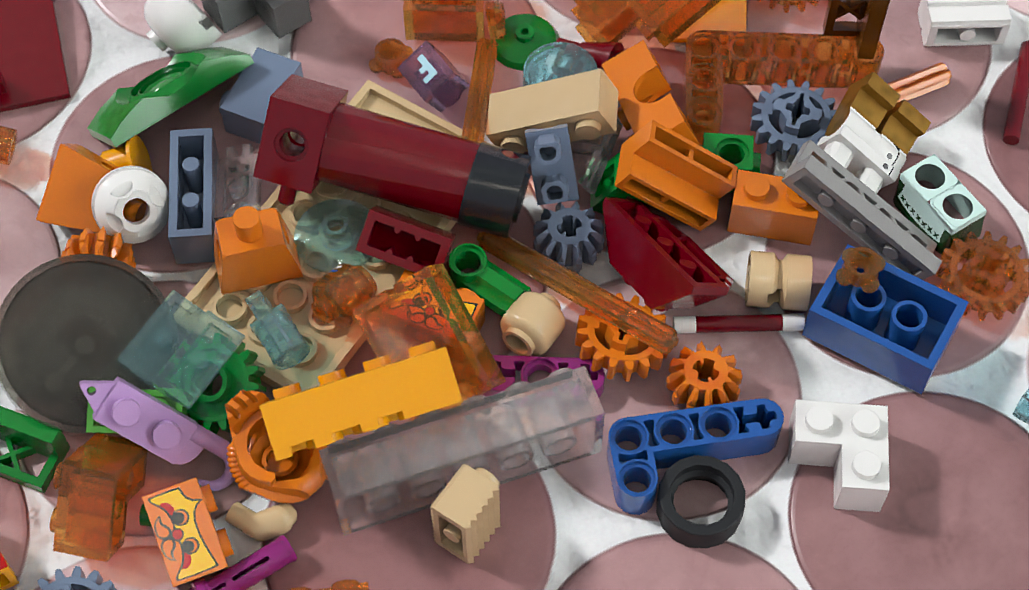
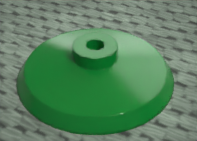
[489,14,559,71]

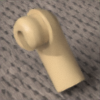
[225,502,297,542]

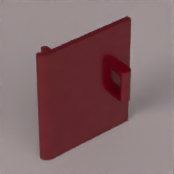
[0,0,71,112]

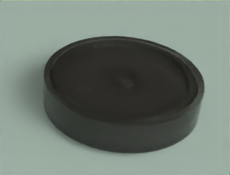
[0,254,178,436]

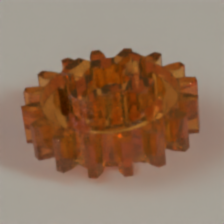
[936,231,1029,321]

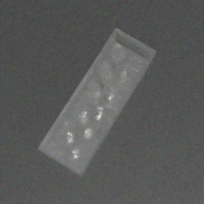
[319,366,605,536]

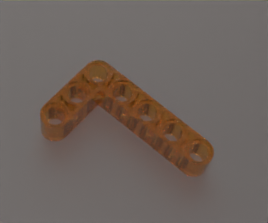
[683,30,885,147]

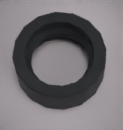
[656,455,746,549]

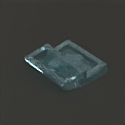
[117,289,245,410]

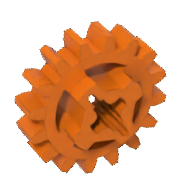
[575,293,672,382]

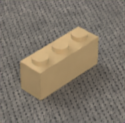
[486,68,619,154]

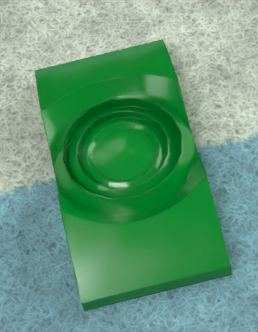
[87,47,254,148]

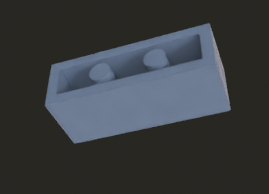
[168,128,219,264]

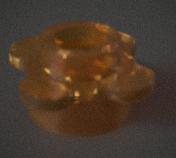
[369,38,414,79]
[836,247,885,293]

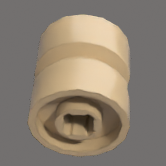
[745,250,813,312]

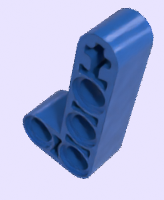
[607,398,784,515]

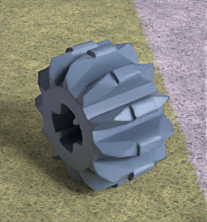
[533,200,605,274]

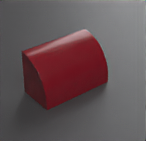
[356,205,456,280]

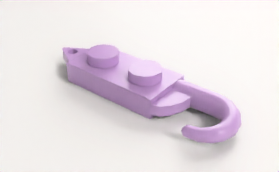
[79,376,235,491]

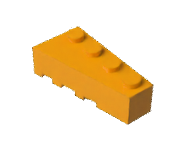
[259,340,462,461]

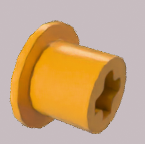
[100,135,152,171]

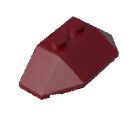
[602,197,734,312]

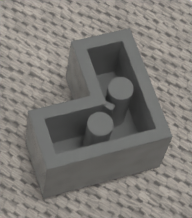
[202,0,312,39]

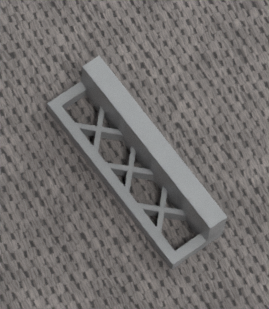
[782,140,942,280]

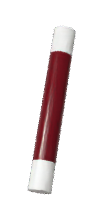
[673,313,805,334]

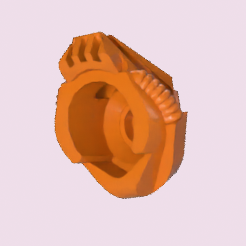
[225,390,330,504]

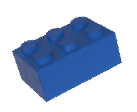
[802,244,969,395]

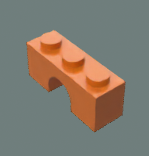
[601,40,700,145]

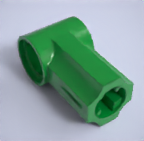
[449,243,531,317]

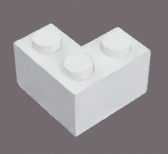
[788,399,889,512]

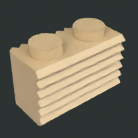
[430,464,500,564]

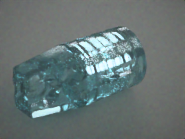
[245,290,310,370]

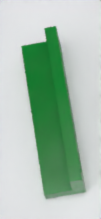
[0,406,70,493]

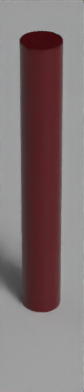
[1003,41,1029,145]

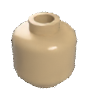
[500,291,566,356]

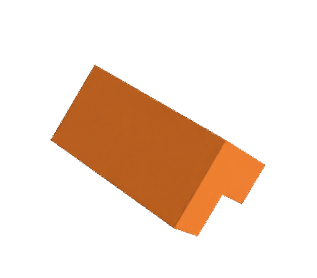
[615,120,738,231]

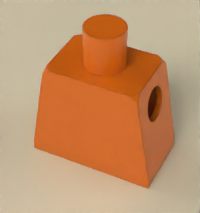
[36,143,147,233]
[214,206,303,295]

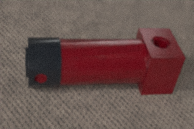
[253,74,532,239]

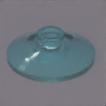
[294,199,372,274]

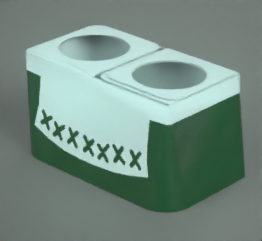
[893,154,987,255]

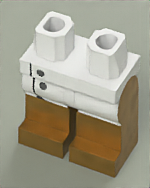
[817,72,931,194]

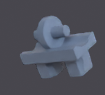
[525,123,580,205]

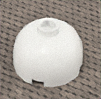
[144,0,222,53]

